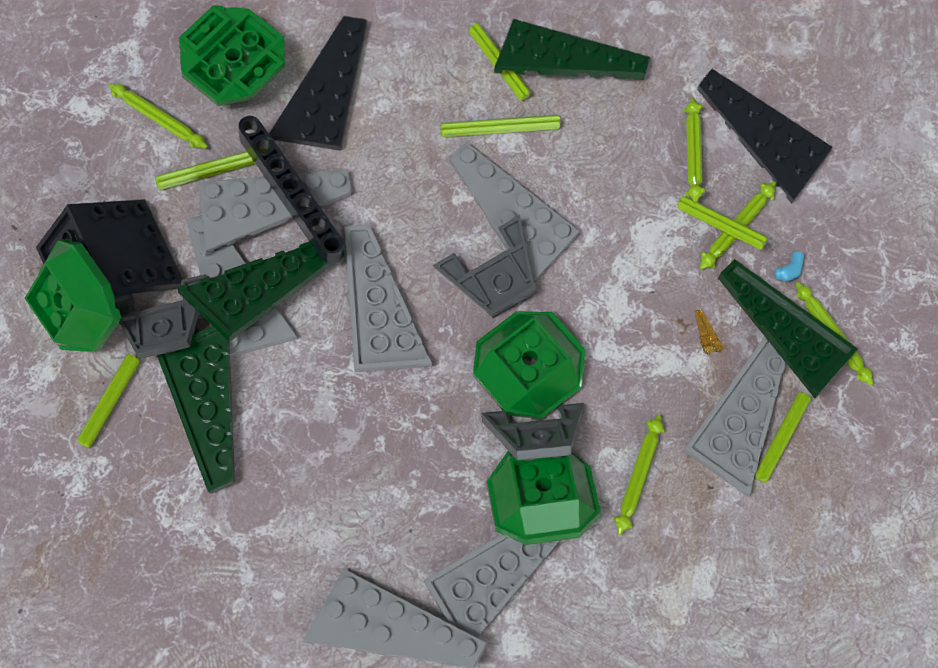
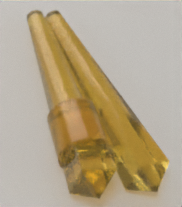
[694,309,723,355]

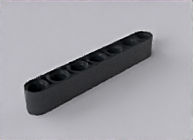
[239,116,343,264]

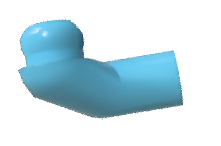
[775,252,804,282]

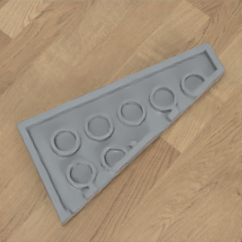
[450,142,579,283]
[345,224,432,372]
[683,337,786,497]
[424,534,561,638]

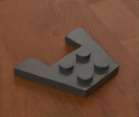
[433,215,536,317]
[114,274,206,359]
[481,403,584,461]

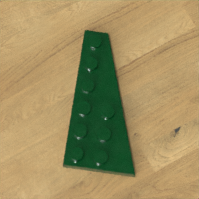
[494,19,650,80]
[177,241,344,342]
[718,259,858,399]
[157,326,235,494]

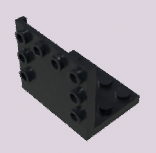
[36,199,183,296]

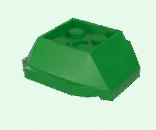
[179,5,285,106]
[24,239,121,352]
[473,311,585,421]
[487,451,601,545]

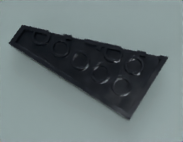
[269,16,367,151]
[697,69,832,204]

